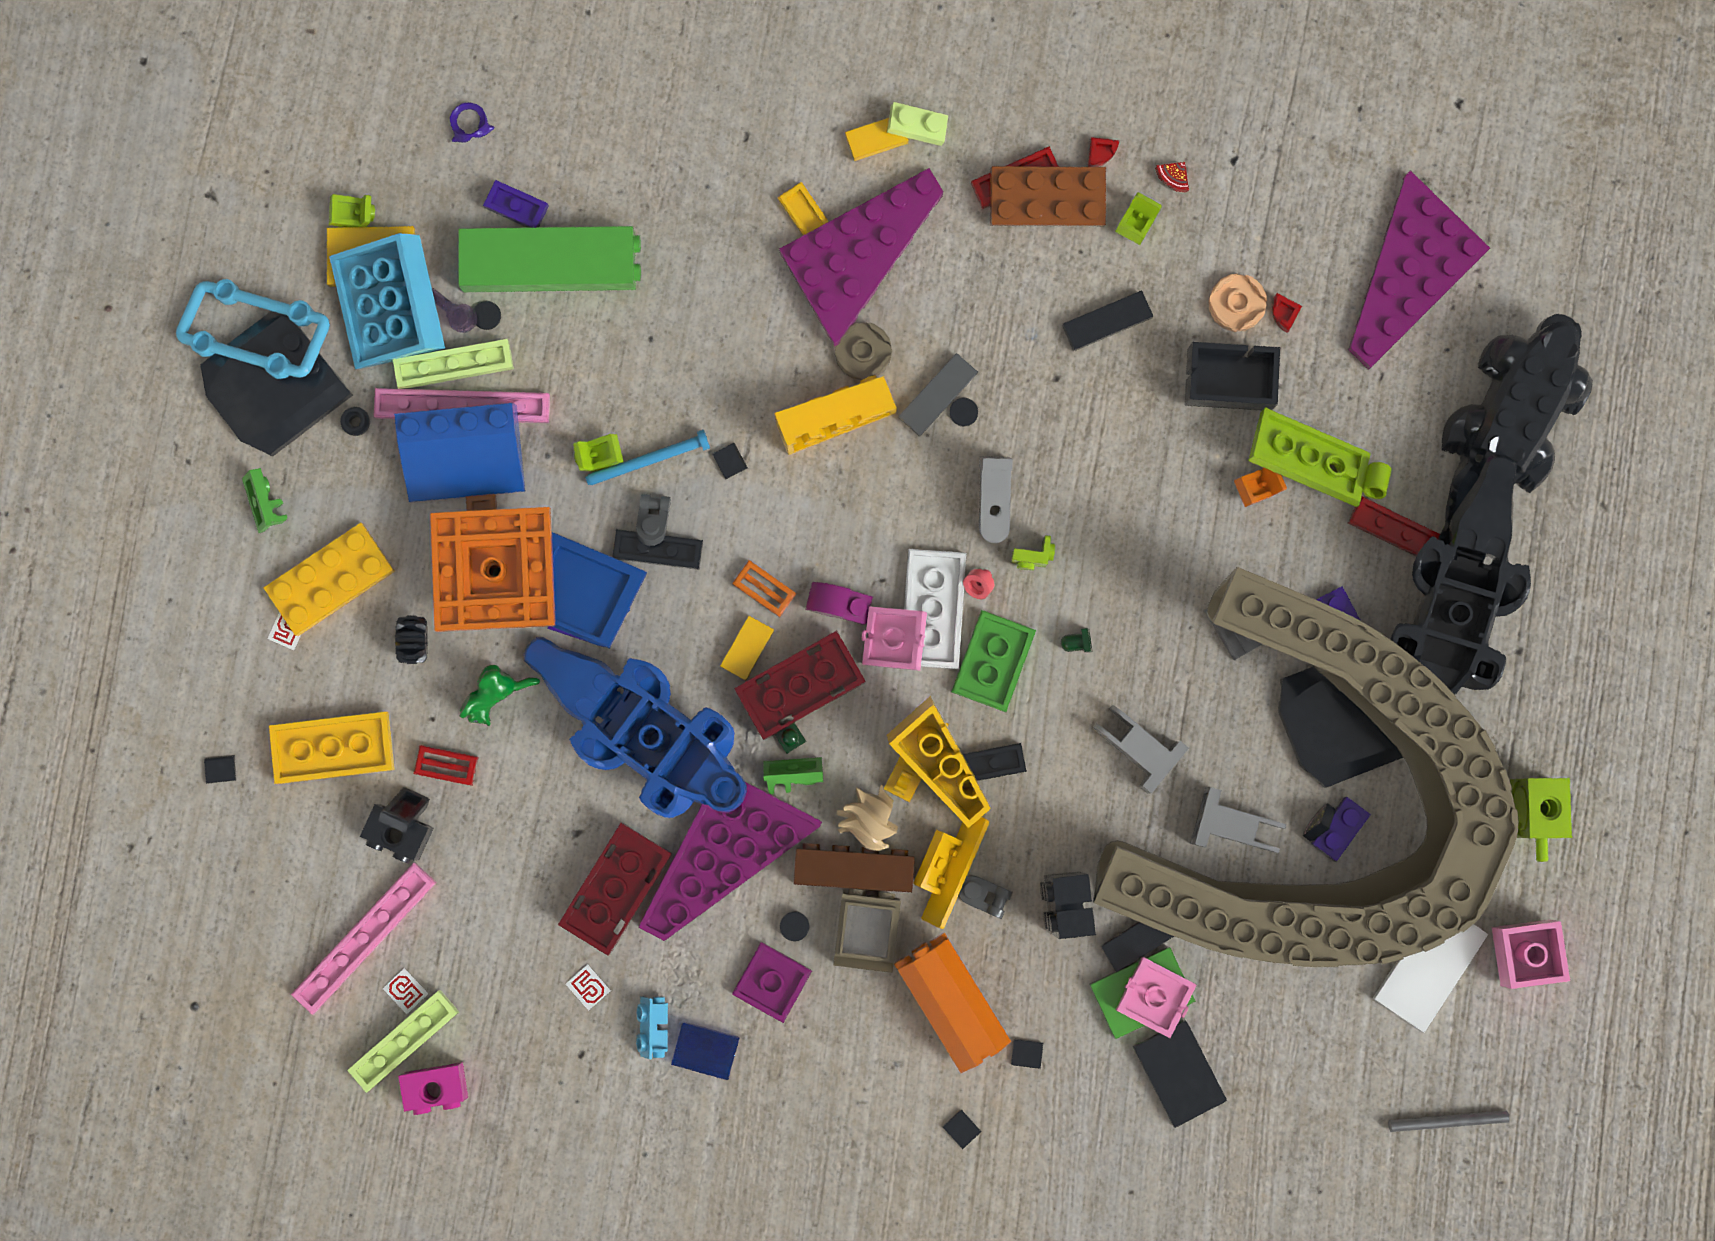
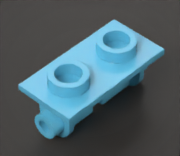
[636,996,668,1059]

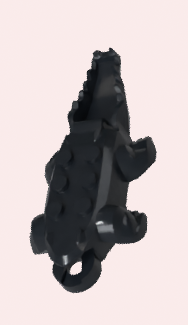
[1438,314,1593,545]
[1390,454,1531,695]

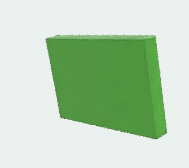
[951,610,1036,713]
[1089,947,1196,1039]

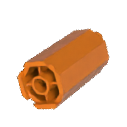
[894,932,1011,1073]

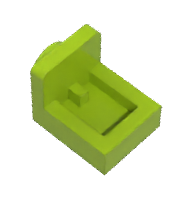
[1115,192,1162,245]
[329,194,375,228]
[573,434,623,472]
[1011,535,1055,571]

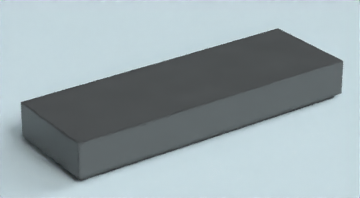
[899,353,978,437]

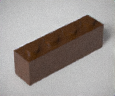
[794,843,914,893]

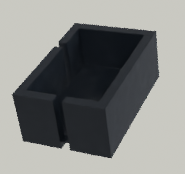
[1185,342,1280,411]
[1040,871,1096,939]

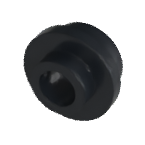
[340,407,370,436]

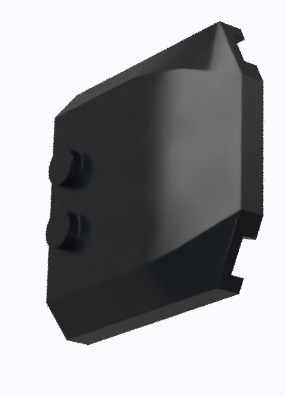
[200,311,353,457]
[1278,666,1403,788]

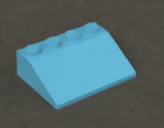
[329,233,445,369]

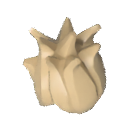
[837,785,898,851]

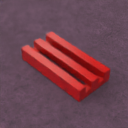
[414,745,479,786]

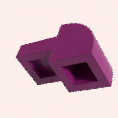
[805,582,873,625]

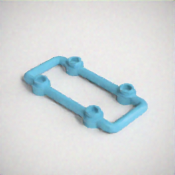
[176,279,330,379]

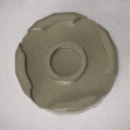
[835,322,892,380]

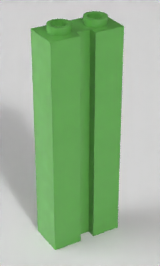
[459,226,641,293]

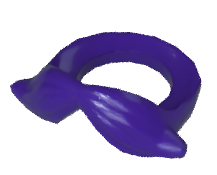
[450,102,495,143]

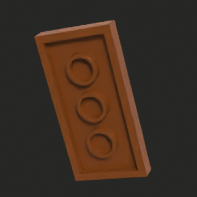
[990,166,1106,227]

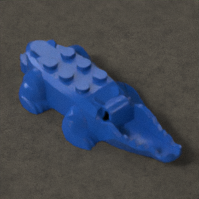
[523,637,747,818]

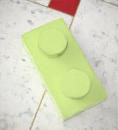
[887,102,948,146]

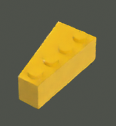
[774,375,897,455]
[887,696,991,828]

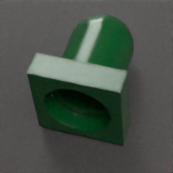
[1060,628,1093,653]
[775,723,807,754]

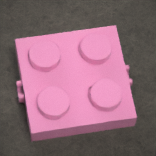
[862,606,927,671]
[1115,957,1197,1038]

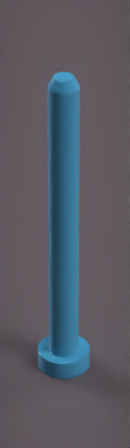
[585,429,710,485]

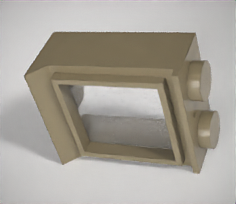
[833,888,901,973]

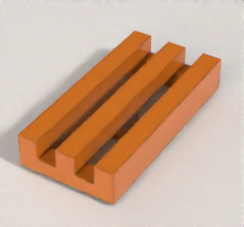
[732,560,797,618]

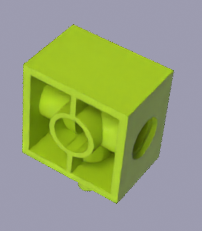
[1510,778,1572,862]

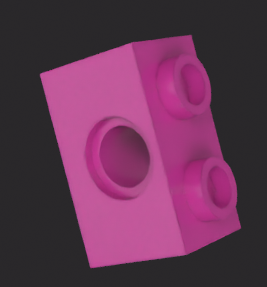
[398,1062,468,1115]

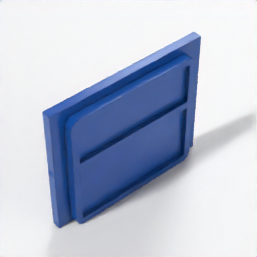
[552,532,647,649]

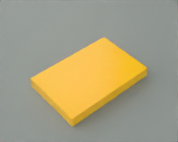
[327,226,415,287]

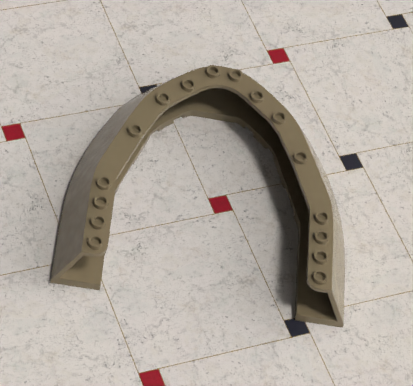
[1093,567,1518,967]

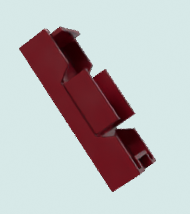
[734,631,866,740]
[558,822,673,956]

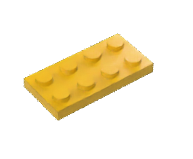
[263,523,395,636]
[269,712,395,784]

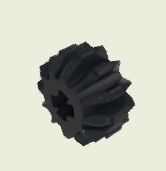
[395,615,428,664]

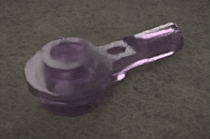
[432,288,477,333]

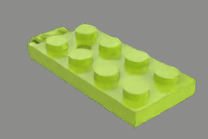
[1248,407,1392,507]

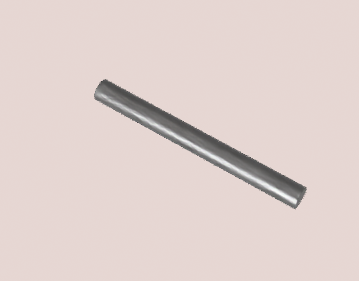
[1388,1110,1510,1132]

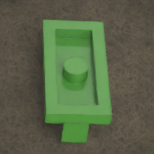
[242,468,287,533]
[763,757,823,794]

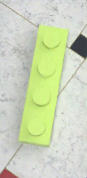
[393,339,514,389]
[347,990,459,1093]

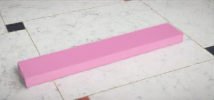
[374,388,550,423]
[291,862,437,1015]

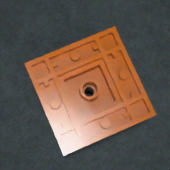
[430,507,555,632]

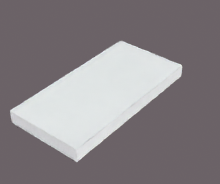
[904,549,966,669]
[1373,924,1488,1033]

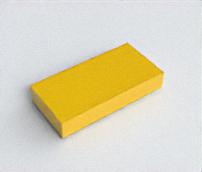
[845,118,909,161]
[778,182,829,236]
[720,616,774,681]

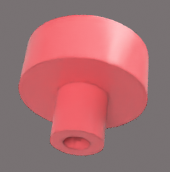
[963,569,994,599]

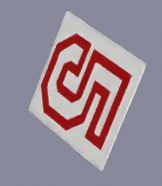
[268,612,301,650]
[566,964,611,1011]
[383,968,428,1014]

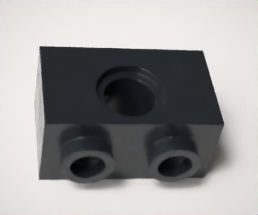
[360,804,434,864]

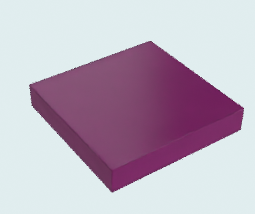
[732,942,813,1023]

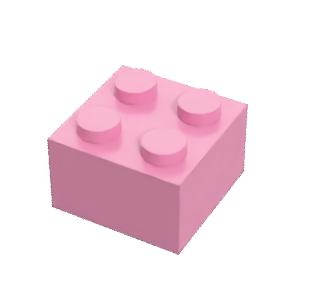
[1491,919,1570,989]

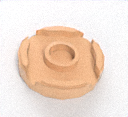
[1209,274,1267,332]

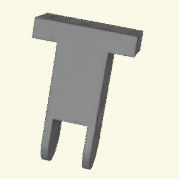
[979,456,1013,543]
[1093,705,1189,794]
[1190,787,1286,853]

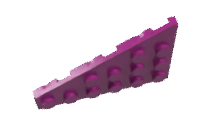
[779,168,944,346]
[1348,170,1490,370]
[638,782,822,941]

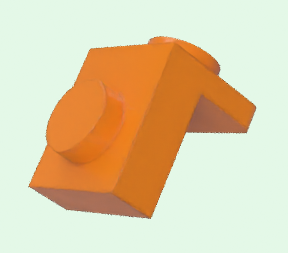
[1234,468,1287,507]

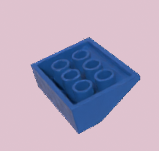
[394,403,525,502]

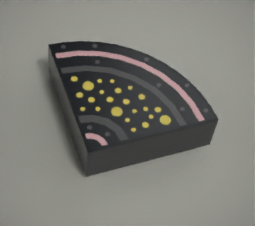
[1303,803,1335,842]

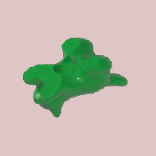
[459,665,540,726]

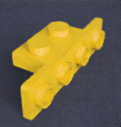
[913,817,989,929]

